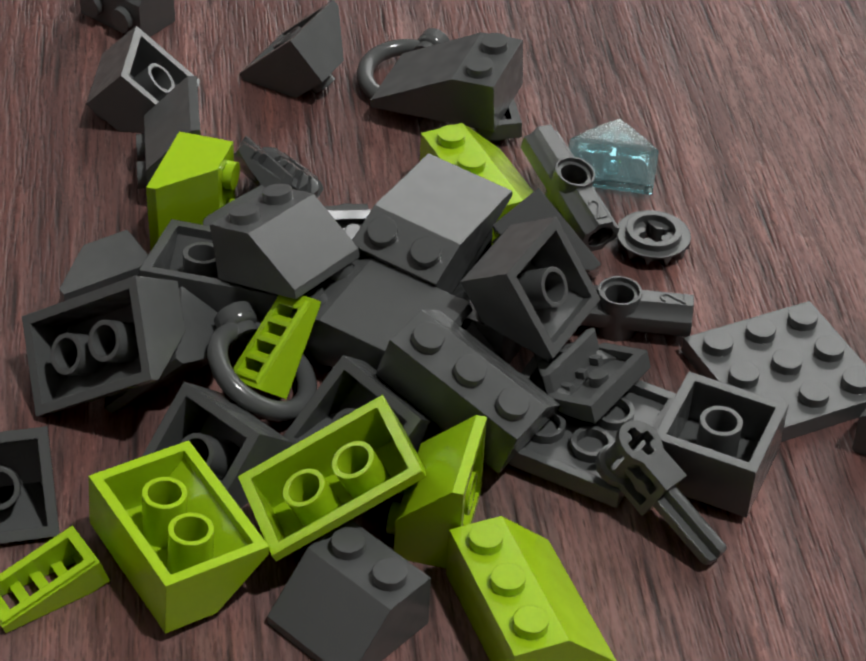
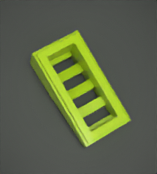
[233,295,321,399]
[0,525,110,633]

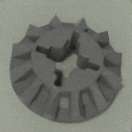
[262,147,324,198]
[616,210,691,266]

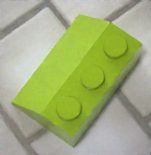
[420,123,534,245]
[238,395,426,562]
[88,440,269,634]
[446,516,617,661]

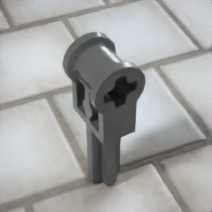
[595,420,727,565]

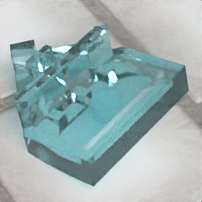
[569,119,659,195]

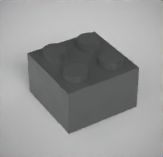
[656,371,789,518]

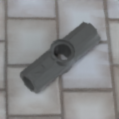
[521,124,620,251]
[580,276,694,342]

